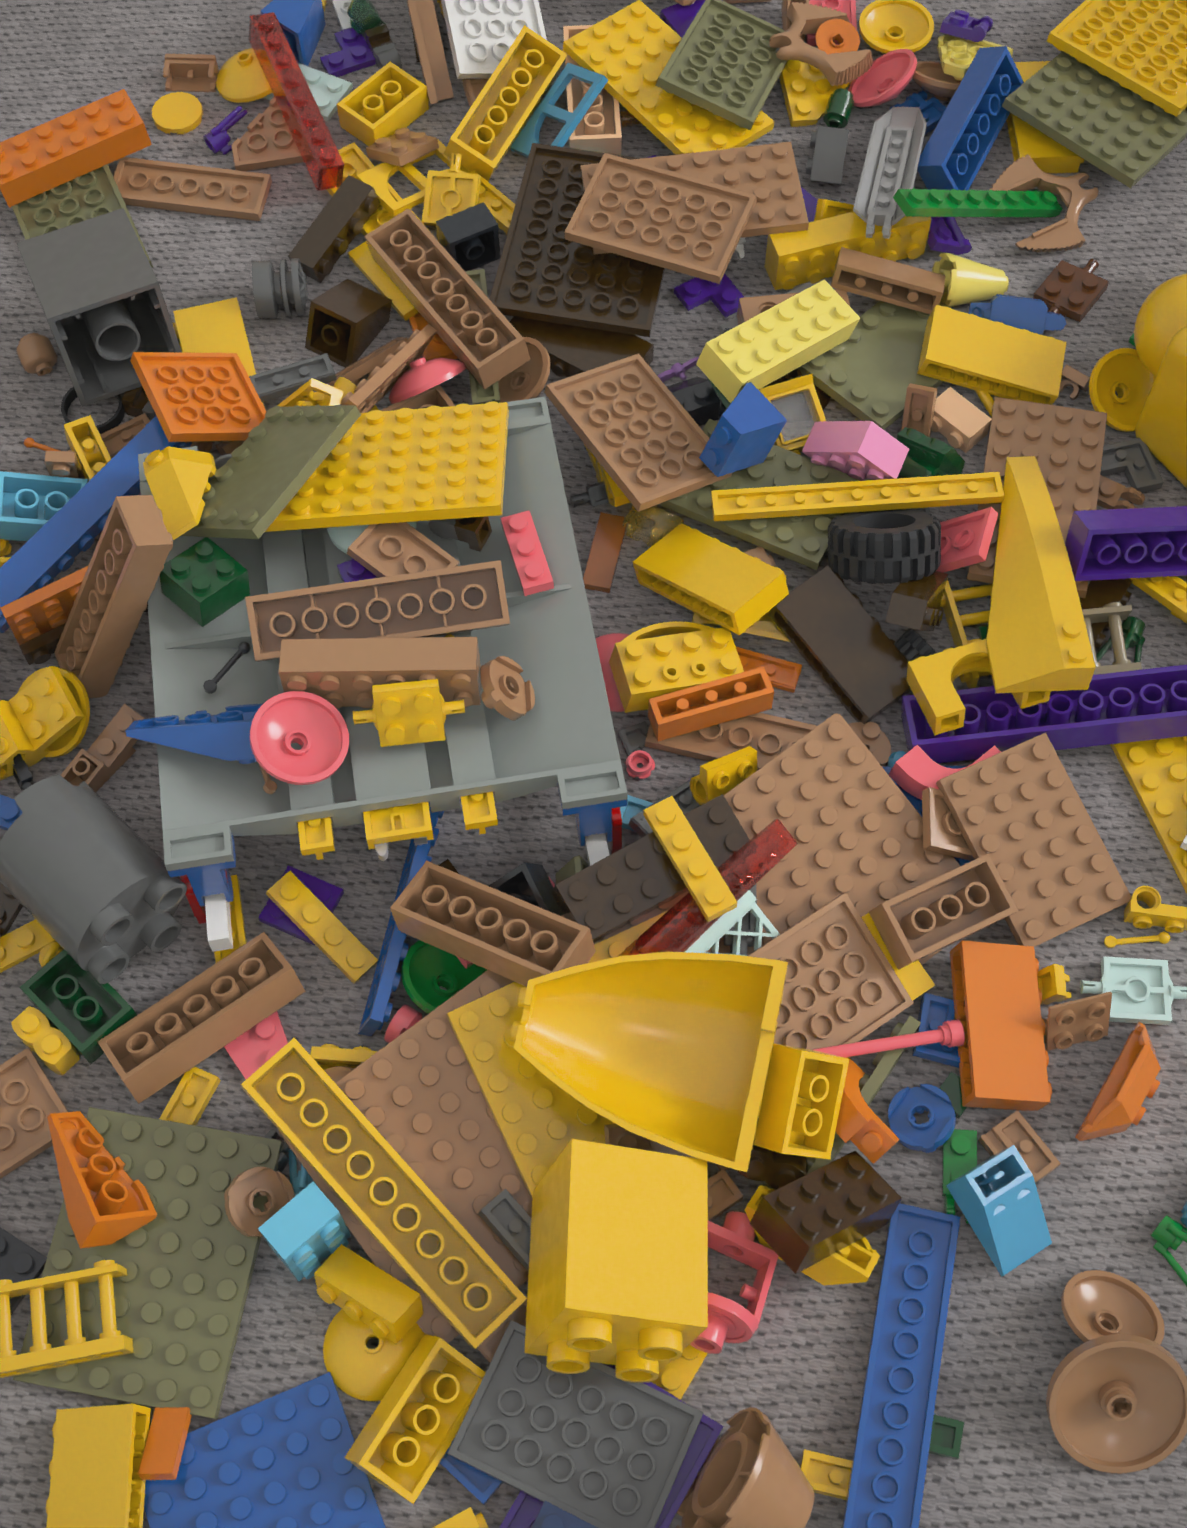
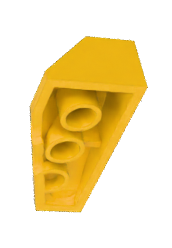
[143,446,216,540]

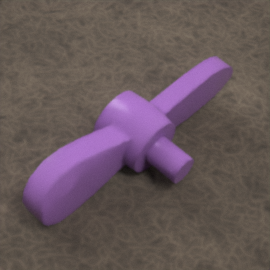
[658,357,699,382]

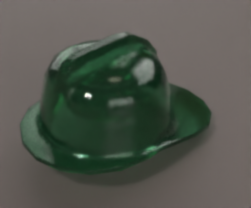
[347,0,385,34]

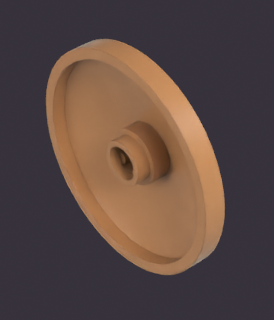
[1046,1334,1187,1473]

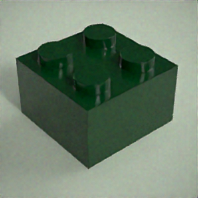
[159,537,250,627]

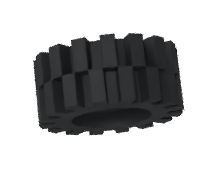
[894,628,937,661]

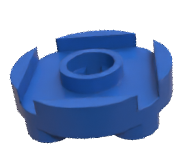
[888,1084,956,1153]

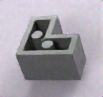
[806,126,849,184]

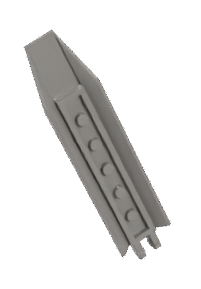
[853,107,927,239]

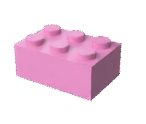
[802,421,909,481]

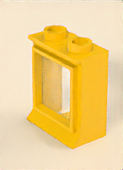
[759,374,826,455]

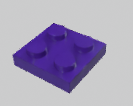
[258,865,344,946]

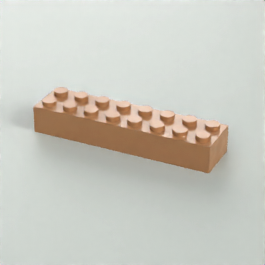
[364,208,531,389]
[55,495,173,698]
[245,560,510,662]

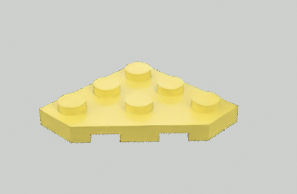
[937,34,1013,81]

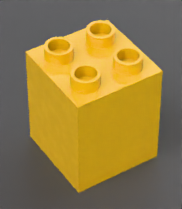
[524,1139,708,1382]

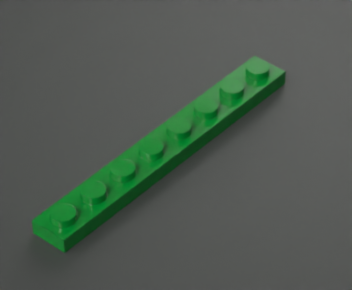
[893,189,1063,218]

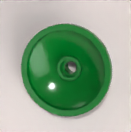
[401,940,487,1014]

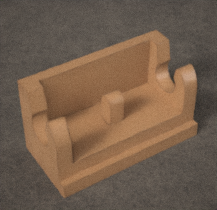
[163,54,219,92]

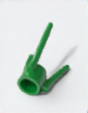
[1150,1215,1187,1286]

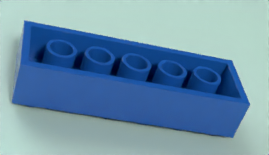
[917,46,1024,190]

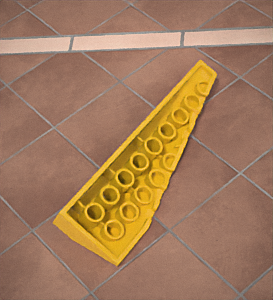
[986,456,1096,693]

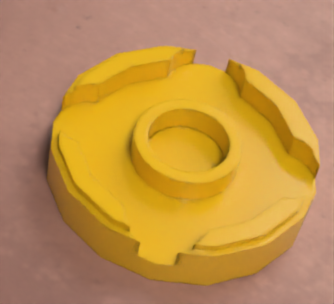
[152,92,203,135]

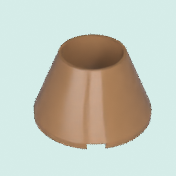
[676,1407,814,1528]

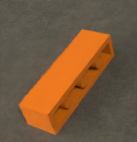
[648,666,774,742]

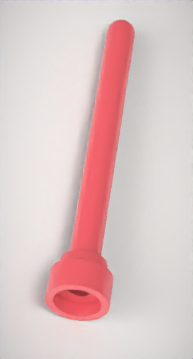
[814,1020,965,1058]

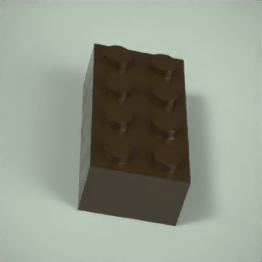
[750,1150,902,1274]

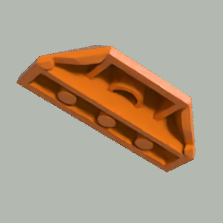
[1075,1022,1161,1141]

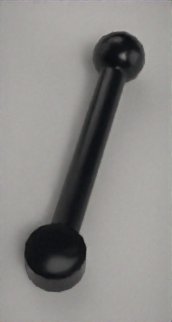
[203,642,251,694]

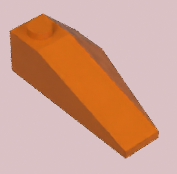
[47,1111,157,1249]

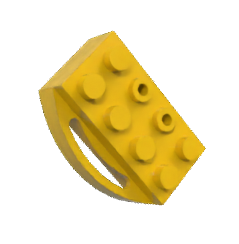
[609,621,744,713]

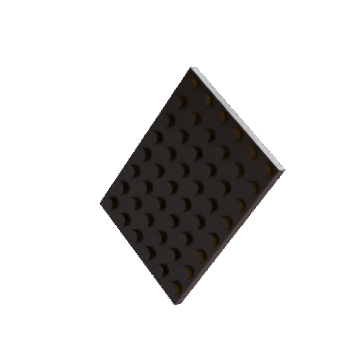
[490,143,665,337]

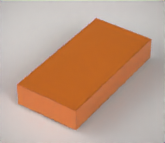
[138,1407,192,1480]

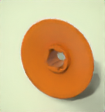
[815,19,860,54]

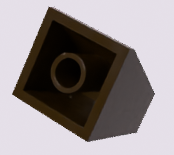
[305,278,392,368]

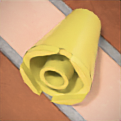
[932,253,1009,307]

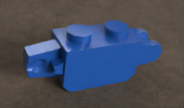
[968,294,1067,335]

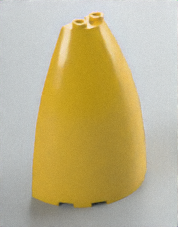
[510,952,788,1172]

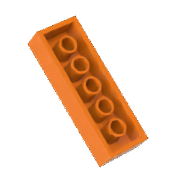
[0,89,152,207]

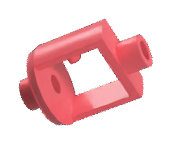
[690,1211,779,1354]

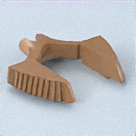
[769,2,873,86]
[990,154,1099,252]

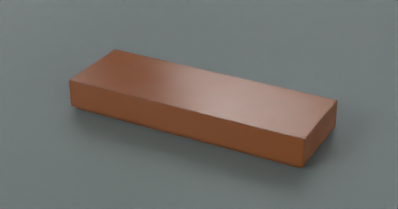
[583,512,628,593]

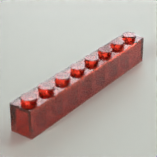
[249,12,344,191]

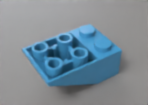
[946,1145,1052,1276]

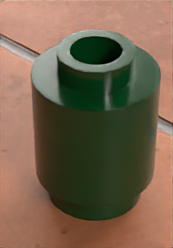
[823,88,854,128]

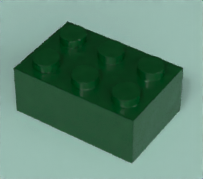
[19,949,137,1065]

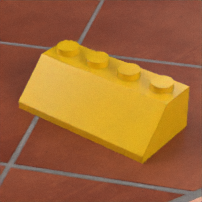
[344,1334,486,1504]

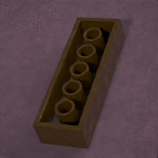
[551,794,756,943]

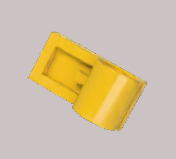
[1124,886,1187,933]

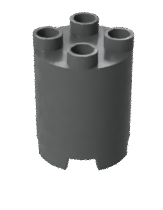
[0,774,187,984]

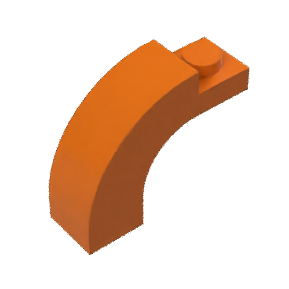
[835,1057,899,1164]

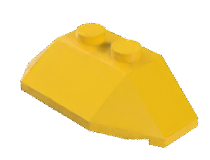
[745,1185,880,1286]

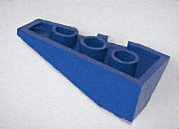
[126,703,264,764]

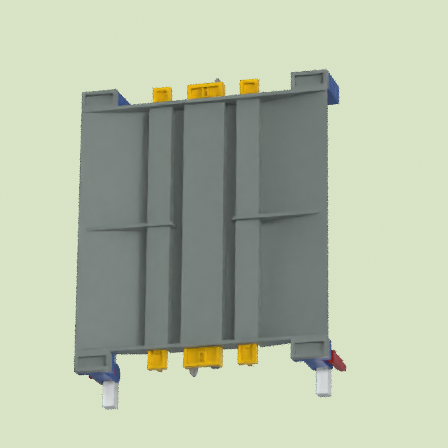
[138,397,627,952]

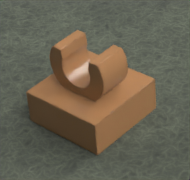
[1059,364,1090,400]

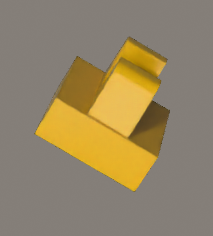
[1037,964,1072,1005]

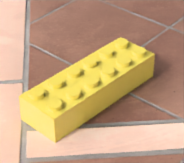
[696,279,860,403]

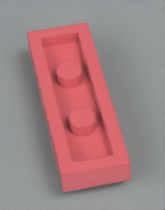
[500,510,554,596]

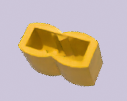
[11,1006,80,1075]

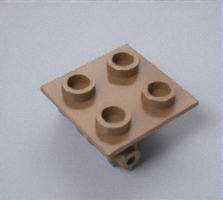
[1044,992,1112,1051]

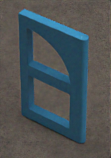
[510,62,608,158]

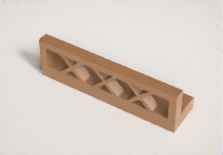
[406,0,454,104]

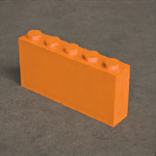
[950,940,1052,1111]

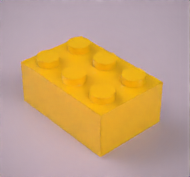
[337,61,429,146]
[754,1043,849,1160]

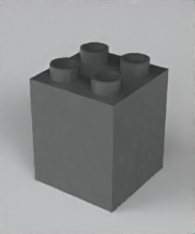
[17,208,182,407]

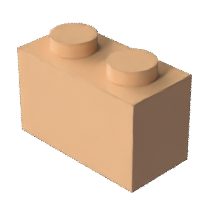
[931,387,992,453]

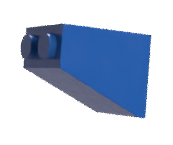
[260,0,326,66]
[699,382,787,477]

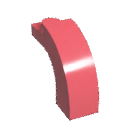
[889,745,1001,800]

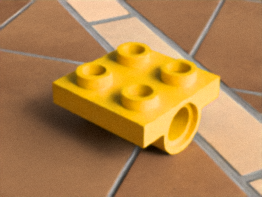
[690,746,758,805]

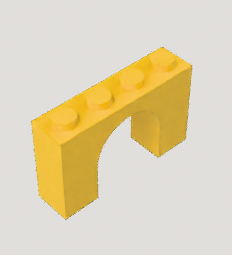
[907,639,1051,735]

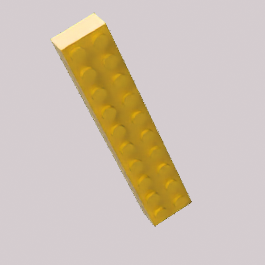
[241,1038,527,1349]

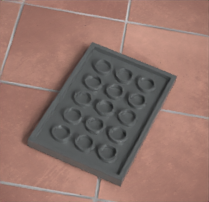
[448,1320,704,1528]

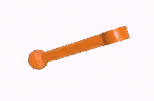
[24,437,60,451]

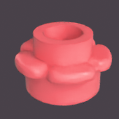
[625,750,655,779]

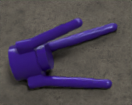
[203,106,248,155]

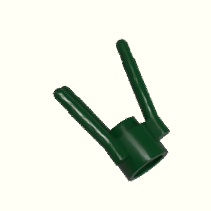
[1096,616,1146,663]

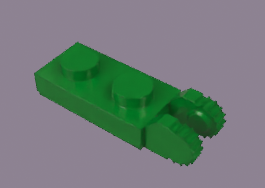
[942,1129,977,1223]

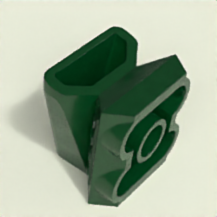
[897,427,965,478]

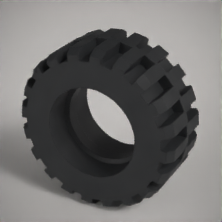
[828,509,941,584]

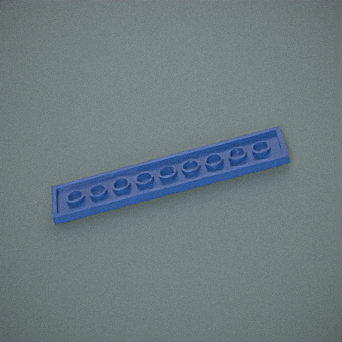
[842,1203,960,1528]

